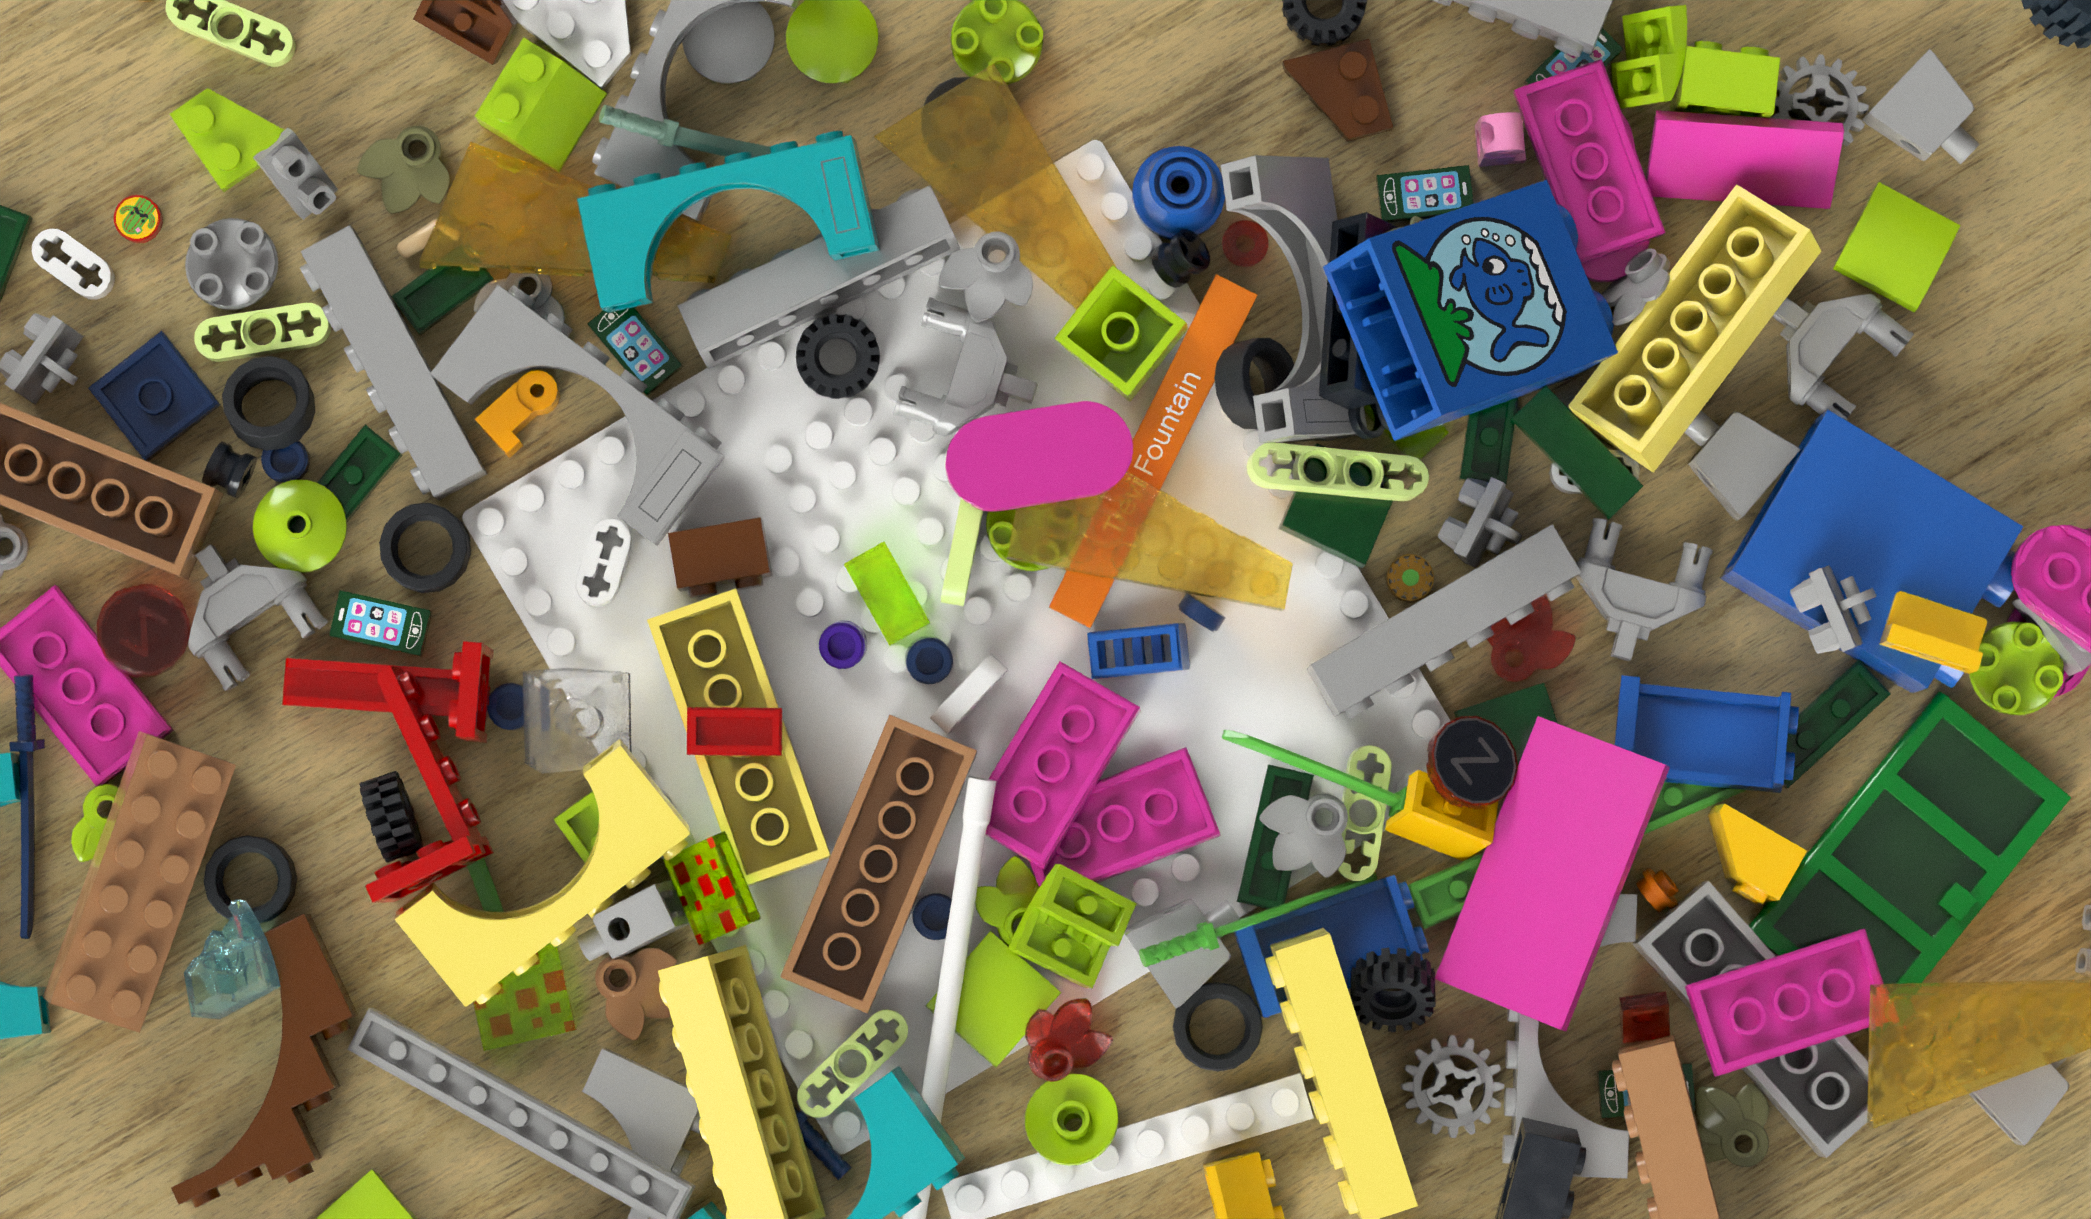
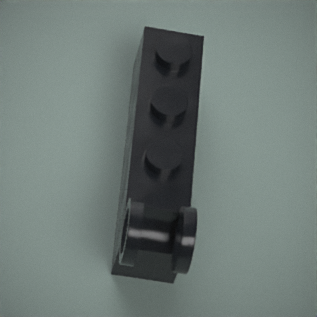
[1319,212,1398,440]
[1495,1117,1586,1219]

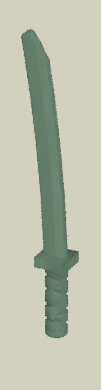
[599,104,771,158]

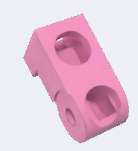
[1475,112,1526,167]

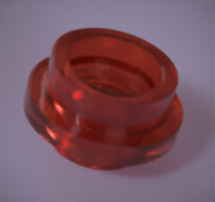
[1222,220,1269,267]

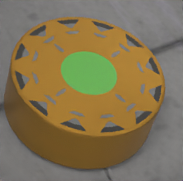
[1386,554,1434,602]

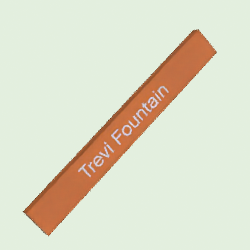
[1049,274,1258,629]

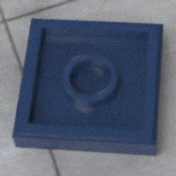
[88,331,221,462]

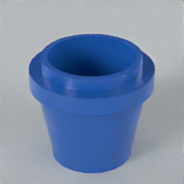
[1132,146,1225,239]

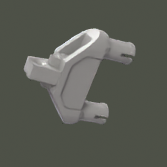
[1772,294,1914,420]
[893,297,1038,436]
[1576,518,1713,661]
[188,544,328,691]

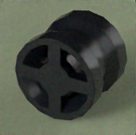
[1151,229,1211,288]
[202,441,257,499]

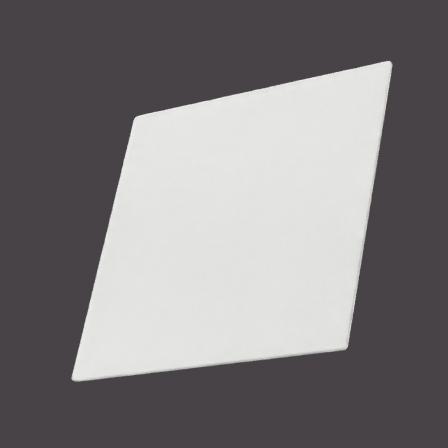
[462,140,1452,1154]

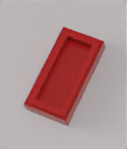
[687,707,783,756]

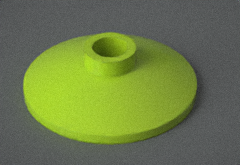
[253,480,347,573]
[1025,1074,1119,1166]

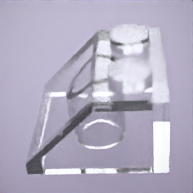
[523,668,632,773]

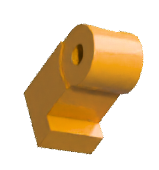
[475,370,560,458]

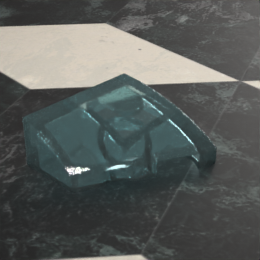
[184,899,281,1019]

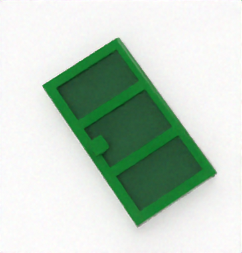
[1748,691,2072,1037]

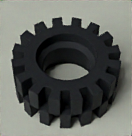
[1282,0,1367,46]
[796,314,880,399]
[359,771,423,863]
[1350,948,1436,1032]

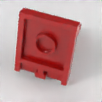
[282,641,494,743]
[365,666,494,903]

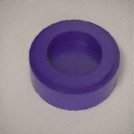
[819,621,868,669]

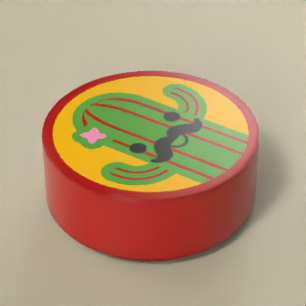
[114,195,163,243]

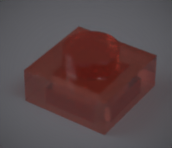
[1619,991,1670,1043]

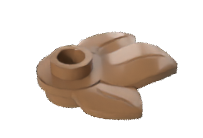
[595,948,677,1040]

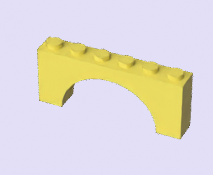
[395,739,691,1007]

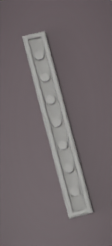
[347,1008,696,1219]

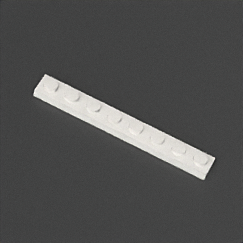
[942,1073,1314,1219]

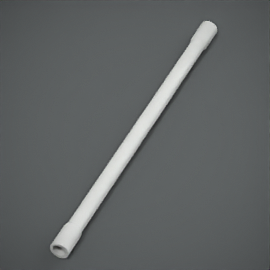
[902,777,996,1219]

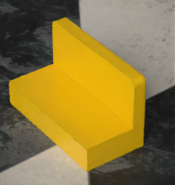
[1879,591,1987,674]
[1385,769,1498,861]

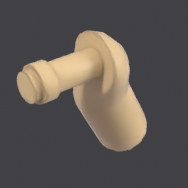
[397,219,462,258]

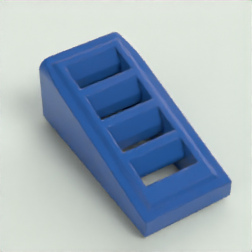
[1087,623,1190,679]

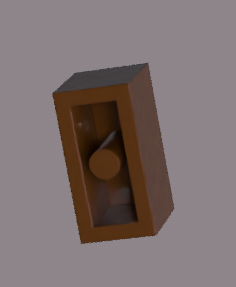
[668,517,773,598]

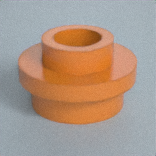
[1636,868,1679,912]

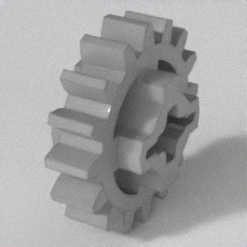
[1771,54,1869,146]
[1401,1035,1504,1138]

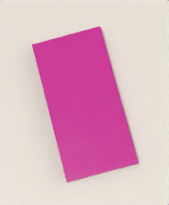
[1435,716,1670,1031]

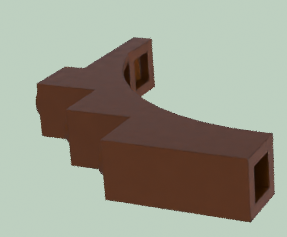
[171,914,358,1208]

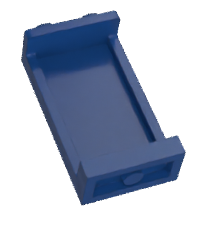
[1615,675,1799,793]
[1234,875,1429,1018]

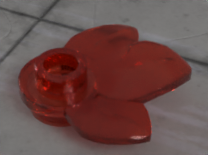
[1487,596,1576,682]
[1025,998,1113,1082]

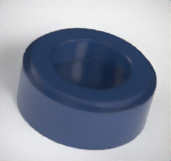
[261,441,310,483]
[1178,592,1226,632]
[905,636,953,684]
[487,683,535,731]
[913,893,952,940]

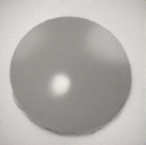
[682,2,775,83]
[185,218,278,310]

